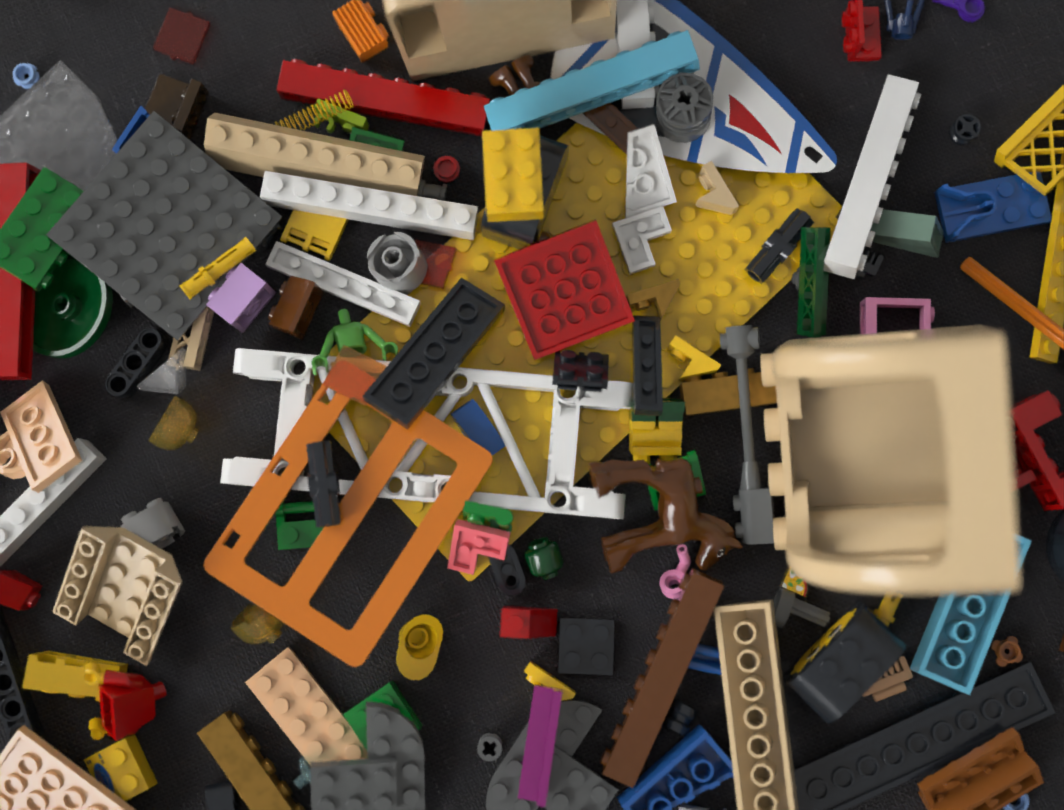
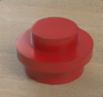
[433,156,460,182]

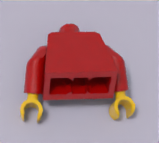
[84,662,166,741]

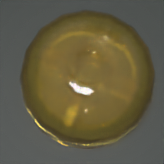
[148,396,199,450]
[230,603,284,644]

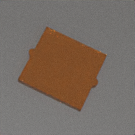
[323,345,386,407]

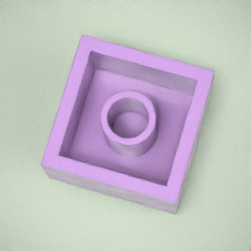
[206,263,276,333]

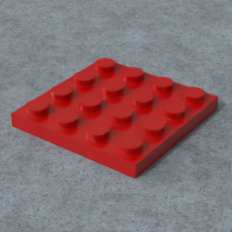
[494,219,635,360]

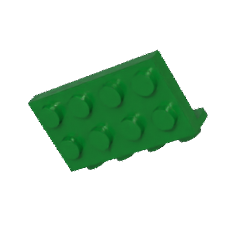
[0,167,84,292]

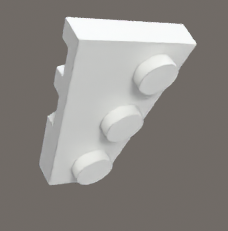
[625,124,677,218]

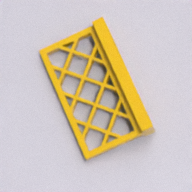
[994,85,1064,196]

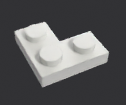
[612,206,672,274]

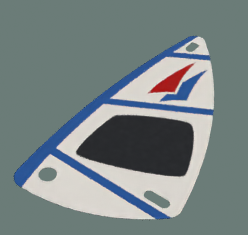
[551,0,837,173]

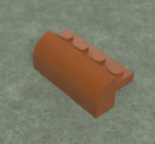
[918,727,1044,810]

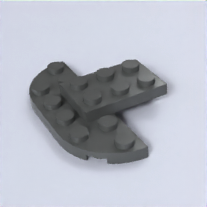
[486,700,618,810]
[310,702,425,810]

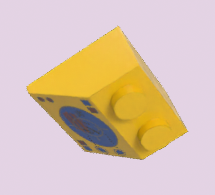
[84,734,158,801]

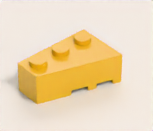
[22,651,128,702]

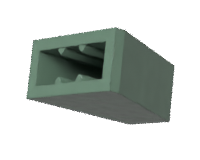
[871,210,944,258]

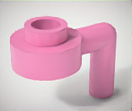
[659,544,691,599]

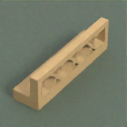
[167,307,214,371]

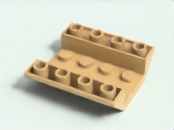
[53,527,182,666]

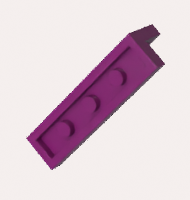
[518,684,562,807]

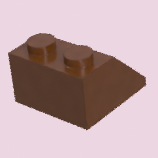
[268,276,324,341]

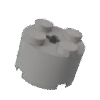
[367,232,428,295]
[120,498,185,549]

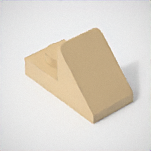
[695,161,739,215]

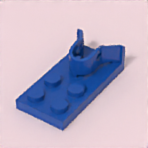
[934,172,1052,243]

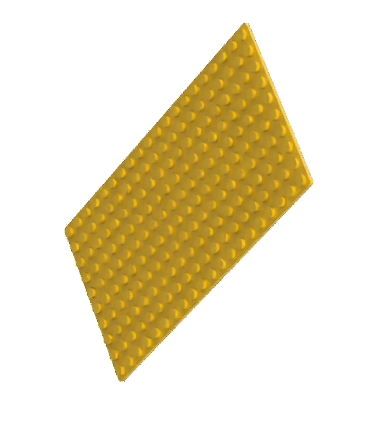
[312,123,842,581]

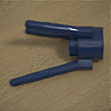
[885,0,925,40]

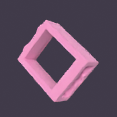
[860,297,935,334]

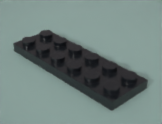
[363,277,505,430]

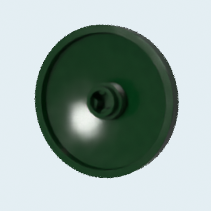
[33,254,113,358]

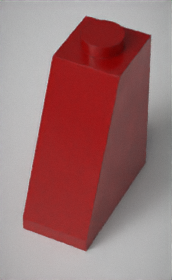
[500,606,558,639]

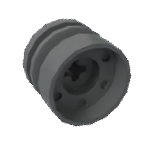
[656,72,714,143]

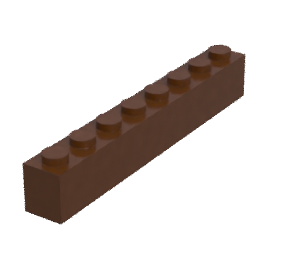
[600,568,724,788]

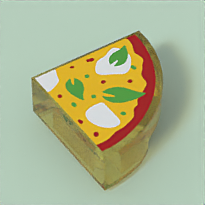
[779,566,808,598]

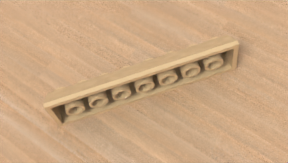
[204,113,425,196]
[714,599,799,810]

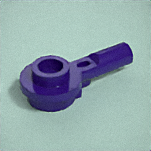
[932,0,985,22]

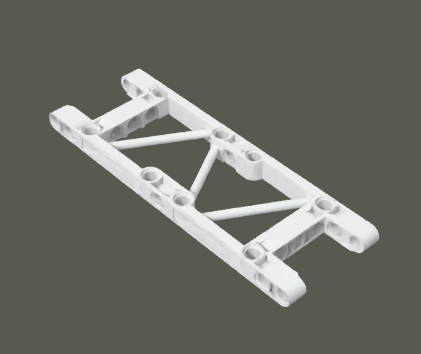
[220,348,634,519]

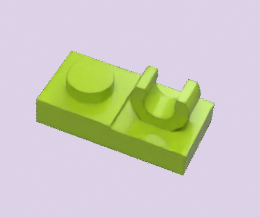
[314,98,369,134]

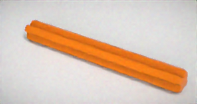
[960,257,1064,349]

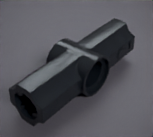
[744,208,814,284]
[306,441,341,528]

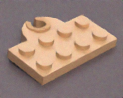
[0,380,82,493]

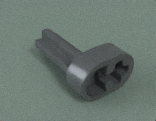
[773,587,830,628]

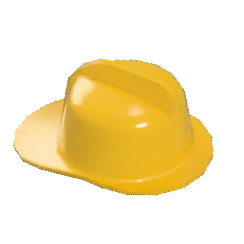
[396,614,443,680]

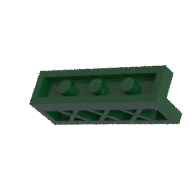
[797,227,831,338]

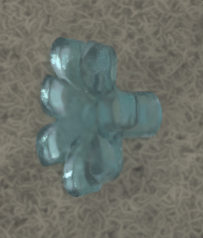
[293,756,311,789]

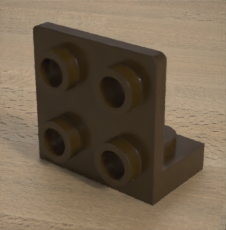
[145,74,209,140]

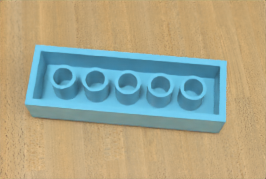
[910,535,1031,695]

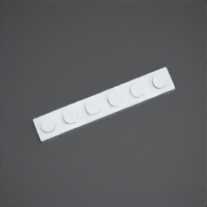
[265,241,421,327]

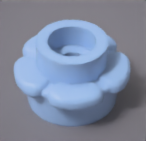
[13,63,40,89]

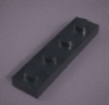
[632,315,663,416]

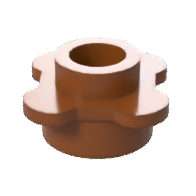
[991,636,1023,667]

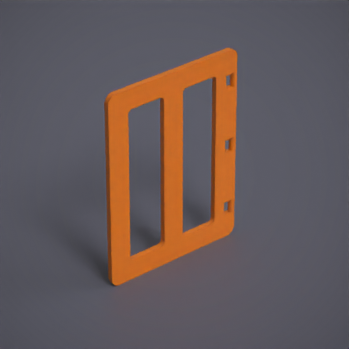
[204,361,493,667]

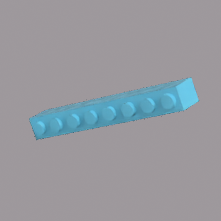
[484,30,700,130]

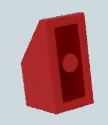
[0,570,43,611]

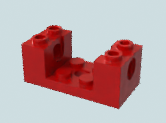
[1009,390,1064,511]

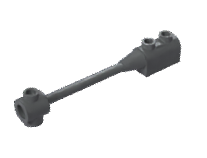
[720,325,775,544]

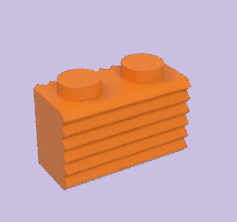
[332,0,389,63]

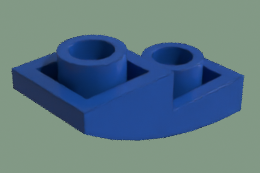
[451,399,505,455]

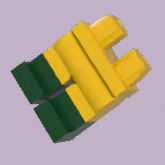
[629,398,685,464]

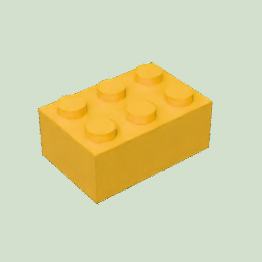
[482,128,543,222]

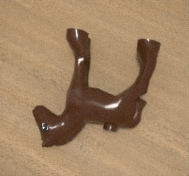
[589,458,743,574]

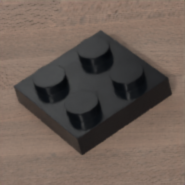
[558,618,615,675]

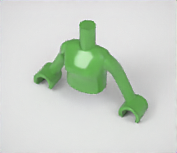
[311,309,398,375]

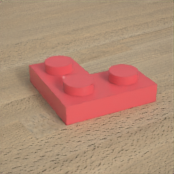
[447,519,511,575]

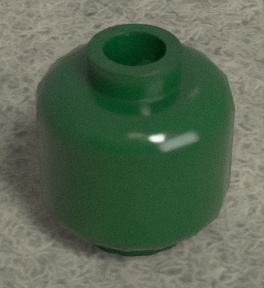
[524,537,564,580]

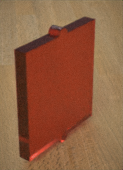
[153,8,210,65]
[413,239,457,289]

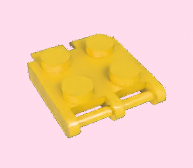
[281,210,349,261]

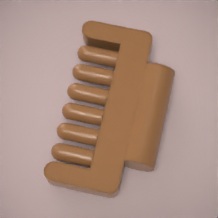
[863,656,913,702]

